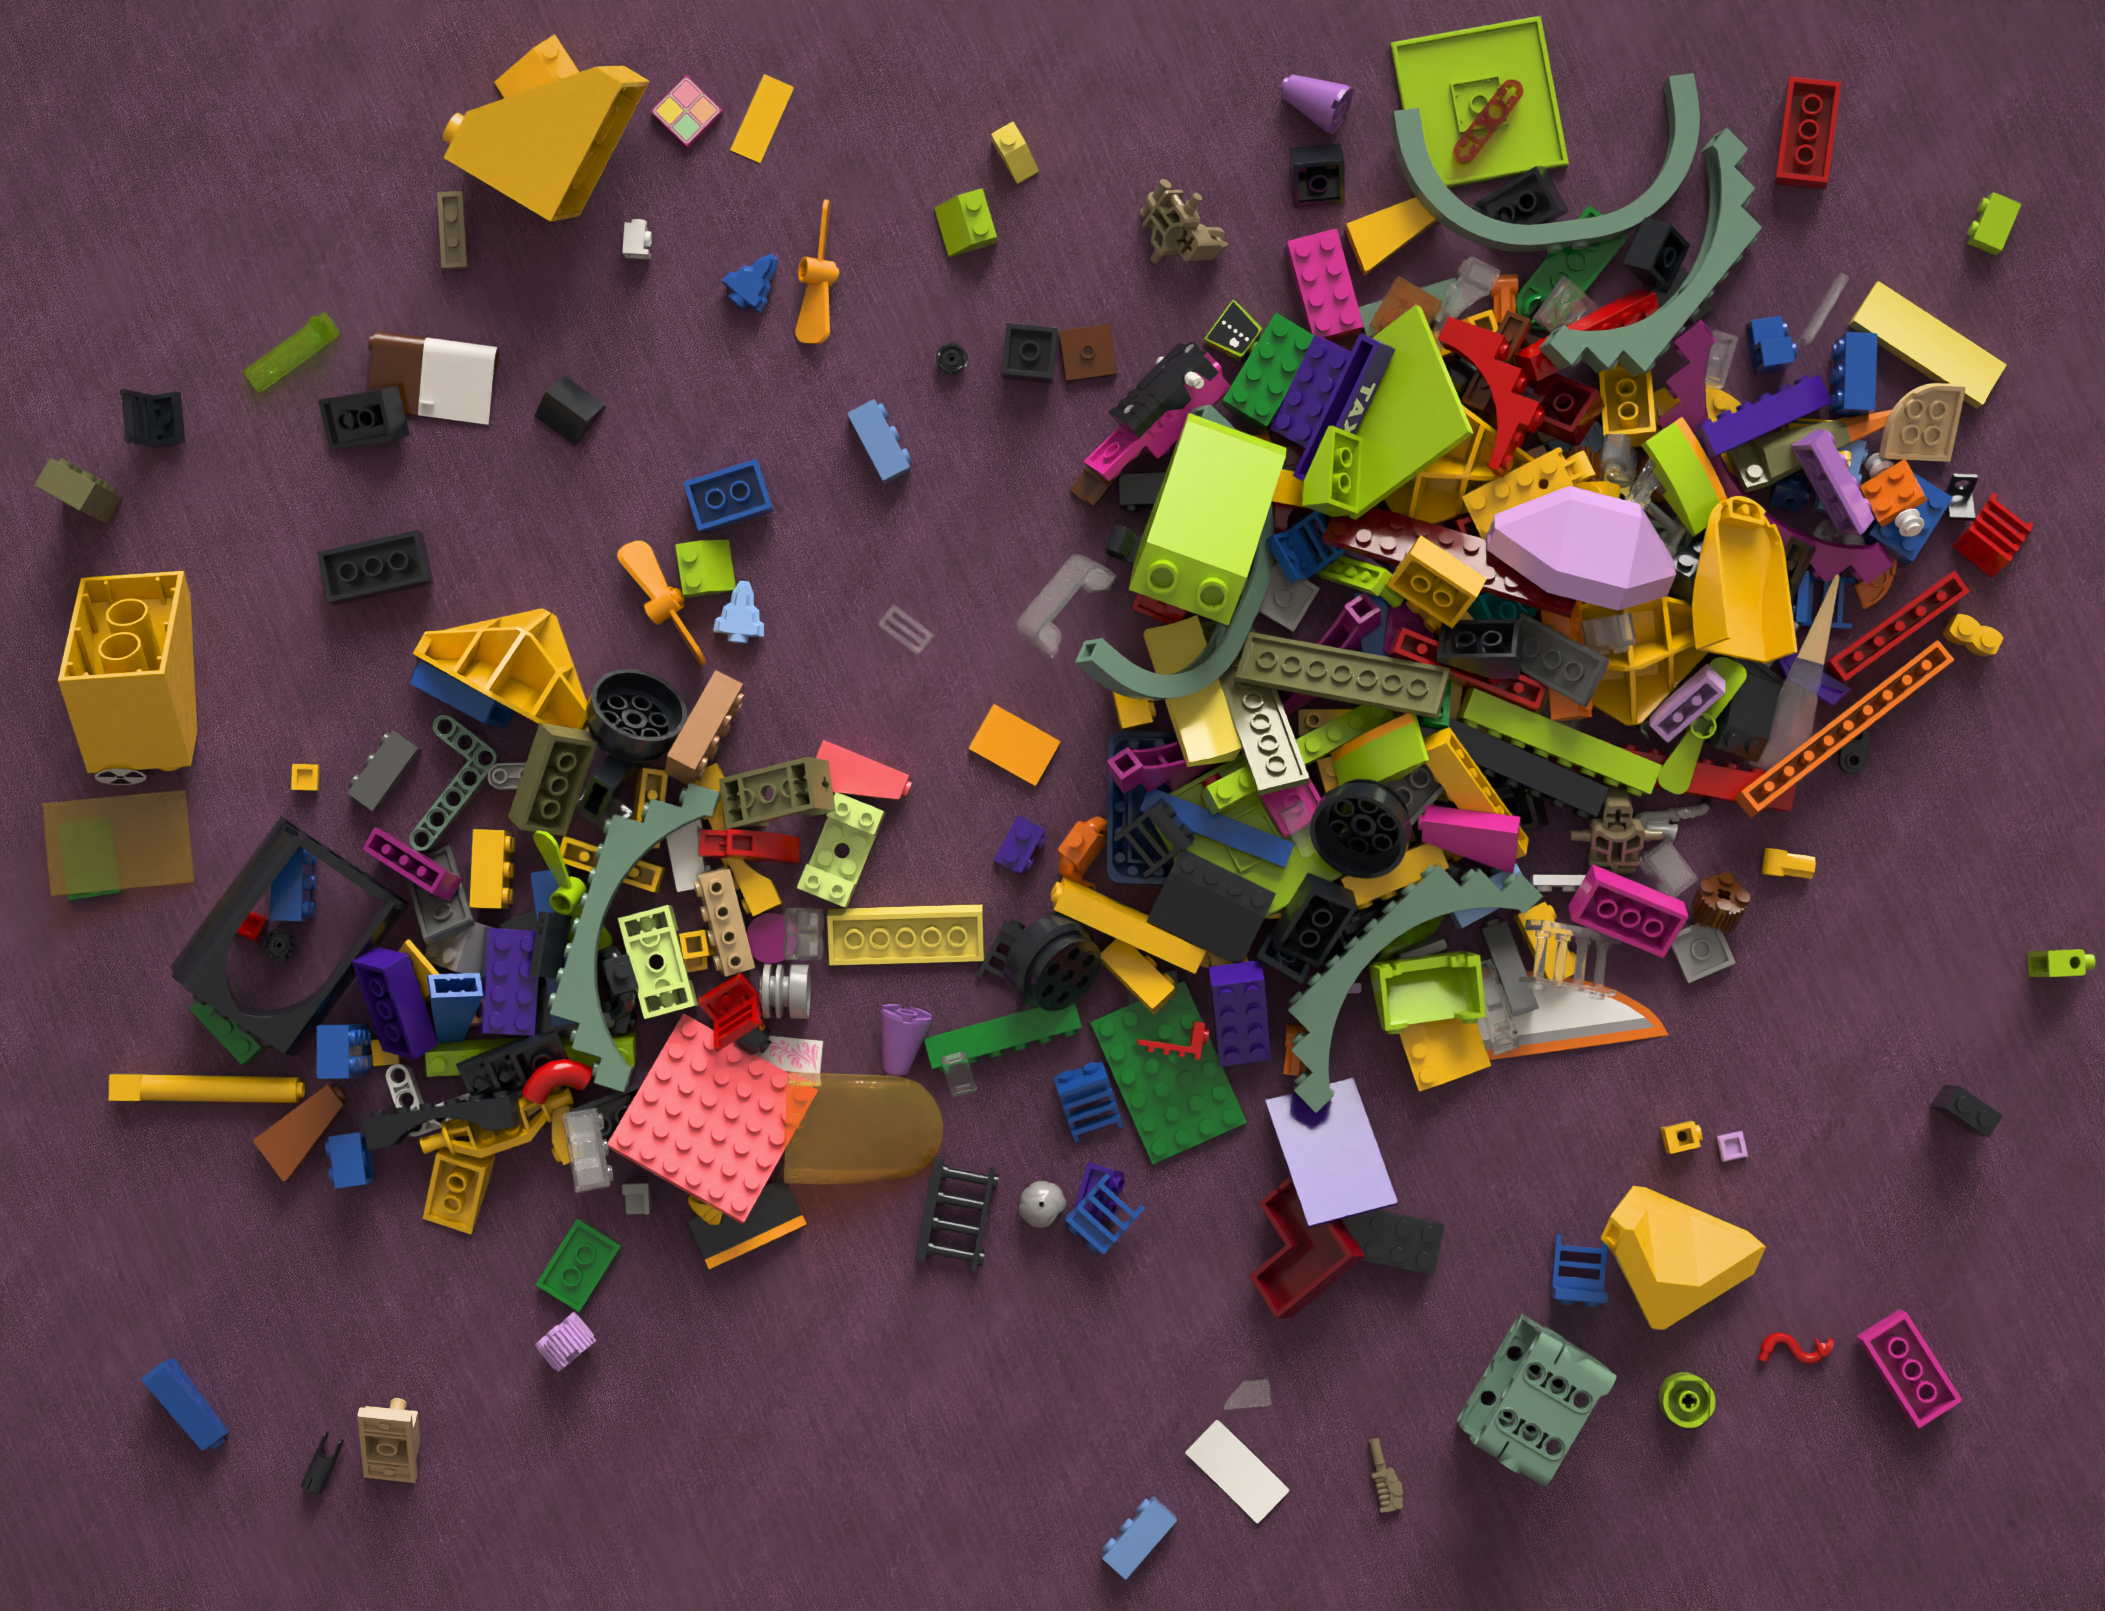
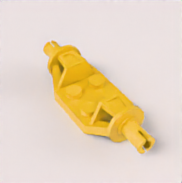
[419,1088,574,1158]

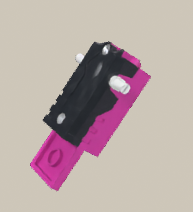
[1083,342,1231,481]

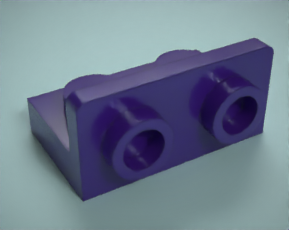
[994,815,1047,875]
[1074,1162,1125,1222]

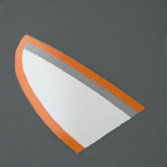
[1477,969,1669,1060]

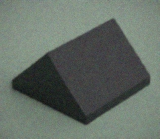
[534,375,606,446]

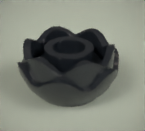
[936,343,968,375]
[263,929,295,961]

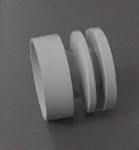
[759,964,811,1019]

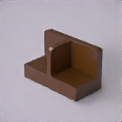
[1070,466,1125,509]

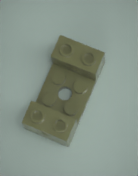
[719,757,836,831]

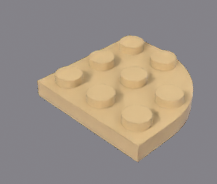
[1879,383,1966,462]

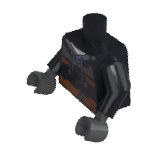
[597,946,639,1028]

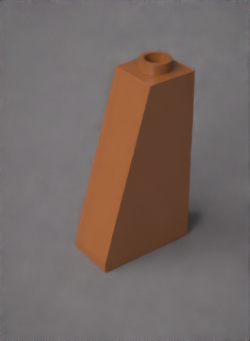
[252,1084,348,1182]

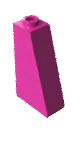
[1418,805,1520,873]

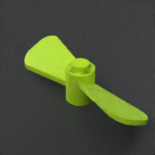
[1657,657,1747,794]
[533,830,613,950]

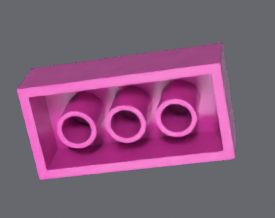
[1285,228,1364,340]
[1568,864,1688,958]
[1856,1309,1963,1428]

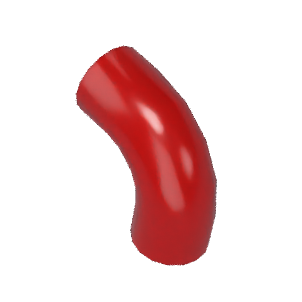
[521,1059,592,1105]

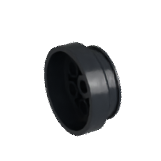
[586,669,687,763]
[1310,779,1412,879]
[1004,912,1101,1011]

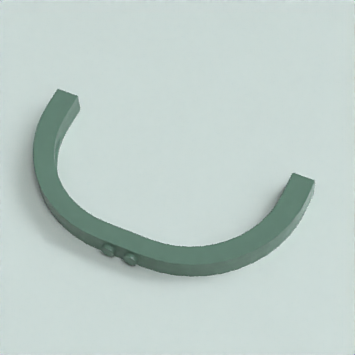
[1390,73,1700,253]
[1075,404,1275,701]

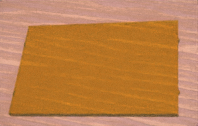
[42,790,194,896]

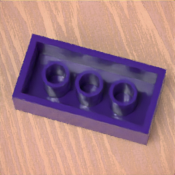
[1270,335,1351,448]
[478,927,539,1036]
[352,946,438,1060]
[1208,960,1271,1067]

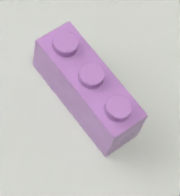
[1650,664,1725,742]

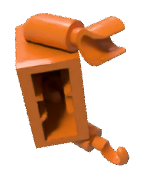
[1057,817,1106,890]

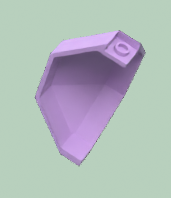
[1486,486,1676,610]

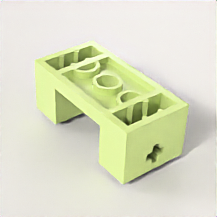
[797,792,885,908]
[618,905,698,1019]

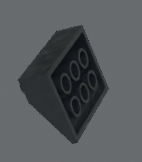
[1147,848,1276,964]

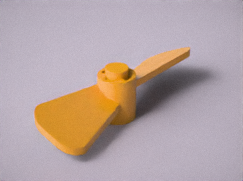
[795,199,839,344]
[617,541,706,667]

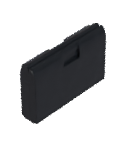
[529,911,572,979]

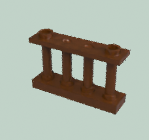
[1461,310,1542,430]

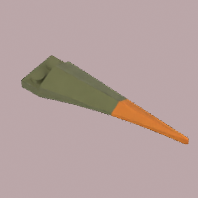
[1726,410,1892,493]

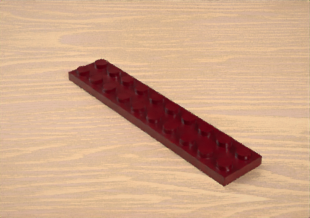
[1323,506,1578,618]

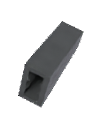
[1479,918,1539,1018]

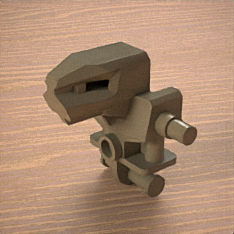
[1140,179,1228,264]
[1570,784,1662,876]

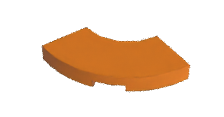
[1853,557,1897,610]

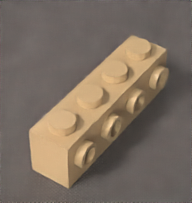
[694,866,755,977]

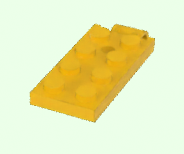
[1462,447,1596,540]

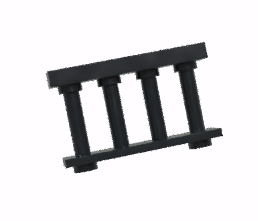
[915,1156,999,1272]

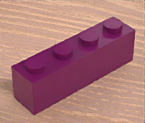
[362,827,463,902]

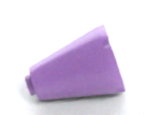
[1280,74,1354,135]
[881,1004,932,1078]

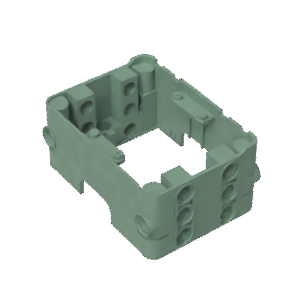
[1457,1313,1616,1487]

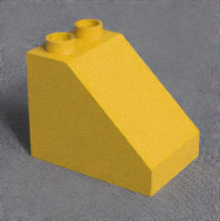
[442,66,650,222]
[58,571,197,773]

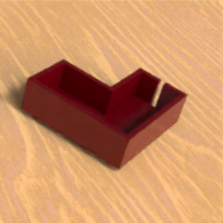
[1249,1177,1366,1319]

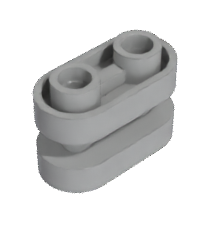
[488,762,526,791]

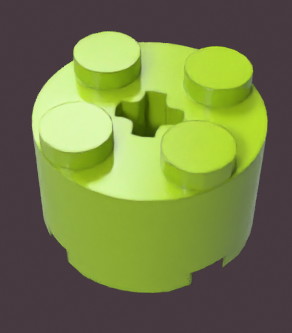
[1658,1372,1715,1428]

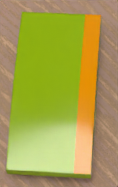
[1641,417,1727,537]
[1330,713,1429,786]

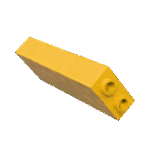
[1050,877,1206,974]

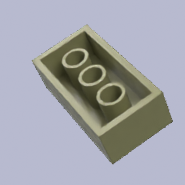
[34,458,123,524]
[508,723,598,836]

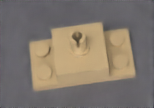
[357,1398,420,1483]

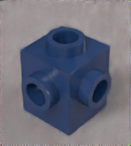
[1769,473,1810,512]

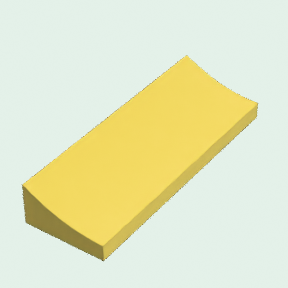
[1848,281,2006,409]
[1143,615,1242,767]
[827,905,984,965]

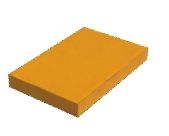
[968,704,1061,787]

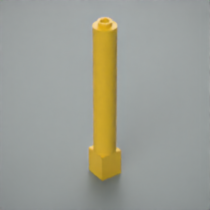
[109,1074,305,1103]

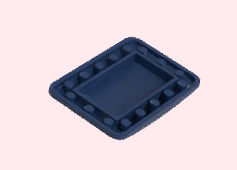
[1106,731,1211,885]

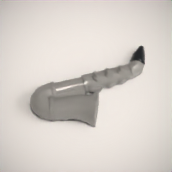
[1634,796,1711,845]

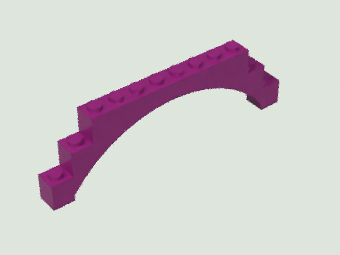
[1657,320,1893,584]
[1107,592,1381,794]

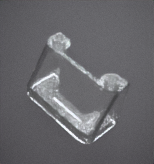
[1016,554,1117,661]

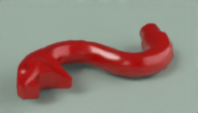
[1757,1333,1835,1364]

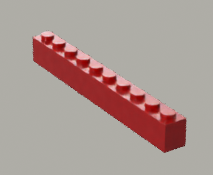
[1536,739,1796,812]

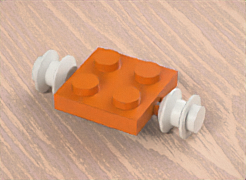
[1860,453,1928,536]

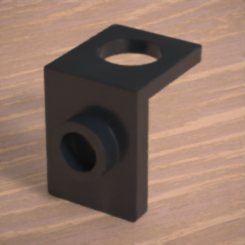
[1945,474,1978,521]

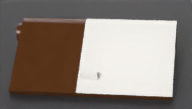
[368,331,499,425]

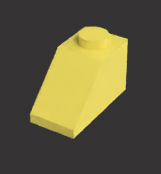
[991,122,1039,184]

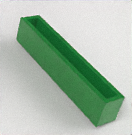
[924,1003,1082,1072]

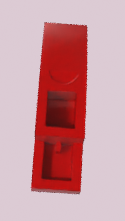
[698,829,800,864]

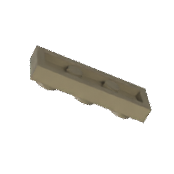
[437,191,469,270]

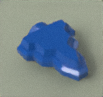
[721,253,779,314]

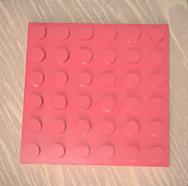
[606,1013,818,1224]

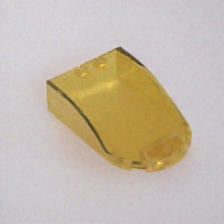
[784,1072,944,1184]

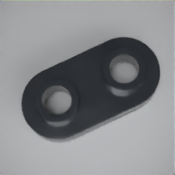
[1838,729,1869,774]

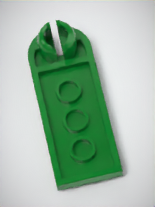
[1516,205,1629,332]

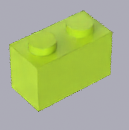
[1967,192,2021,255]

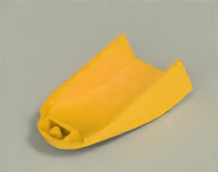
[1692,496,1797,664]

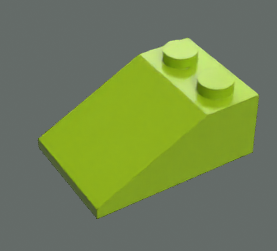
[1302,426,1363,517]

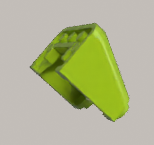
[1368,951,1486,1034]

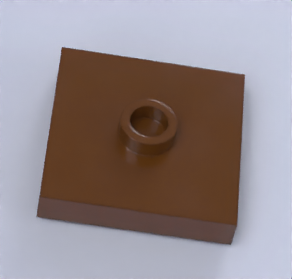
[1059,323,1117,382]

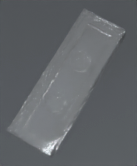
[1798,272,1849,346]

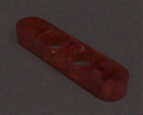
[1452,79,1523,165]

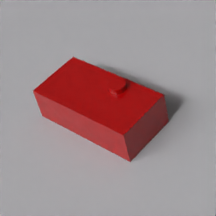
[1774,77,1841,190]

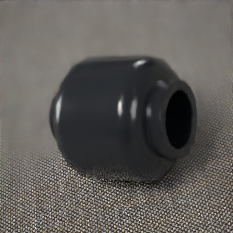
[734,1024,772,1055]

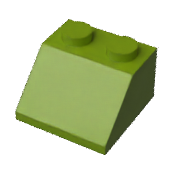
[934,188,997,257]
[675,540,736,598]

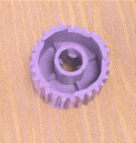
[535,1312,596,1372]

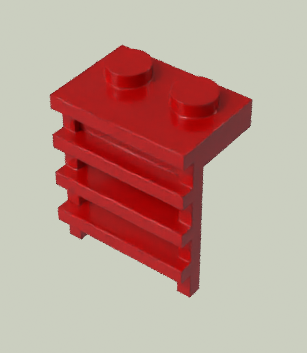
[1952,493,2034,577]
[698,972,763,1052]
[1137,1021,1209,1060]

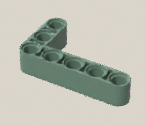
[409,715,500,852]

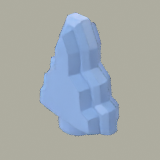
[713,581,764,644]

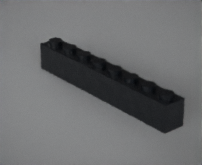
[1416,715,1609,820]

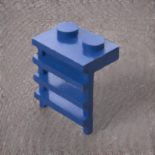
[1266,511,1347,584]
[1792,571,1855,629]
[1053,1061,1124,1143]
[1065,1173,1145,1255]
[1550,1234,1608,1307]

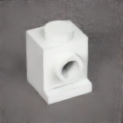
[622,219,652,260]

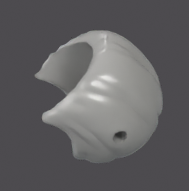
[1018,1181,1066,1228]

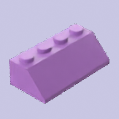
[1791,429,1875,535]

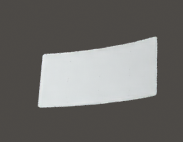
[1185,1420,1289,1523]

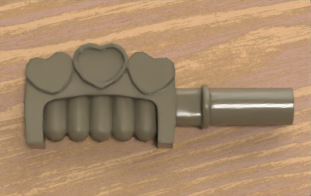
[1369,1438,1403,1513]

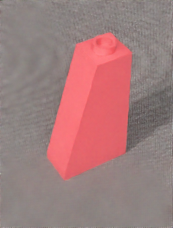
[816,740,912,800]

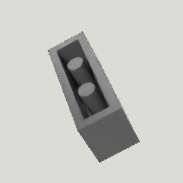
[348,730,422,812]

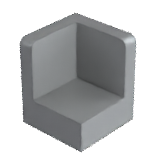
[622,1182,652,1215]

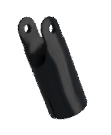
[300,1432,344,1494]

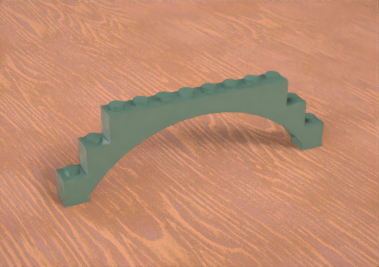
[1538,128,1762,377]
[548,783,721,1092]
[1288,863,1543,1113]

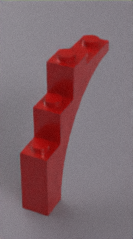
[1438,316,1545,478]

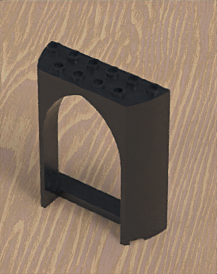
[171,816,410,1056]

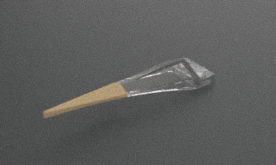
[1749,574,1839,770]

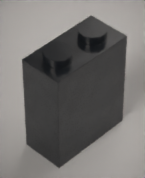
[1930,1084,2003,1137]

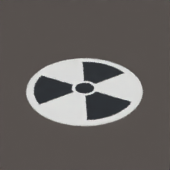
[95,769,146,785]

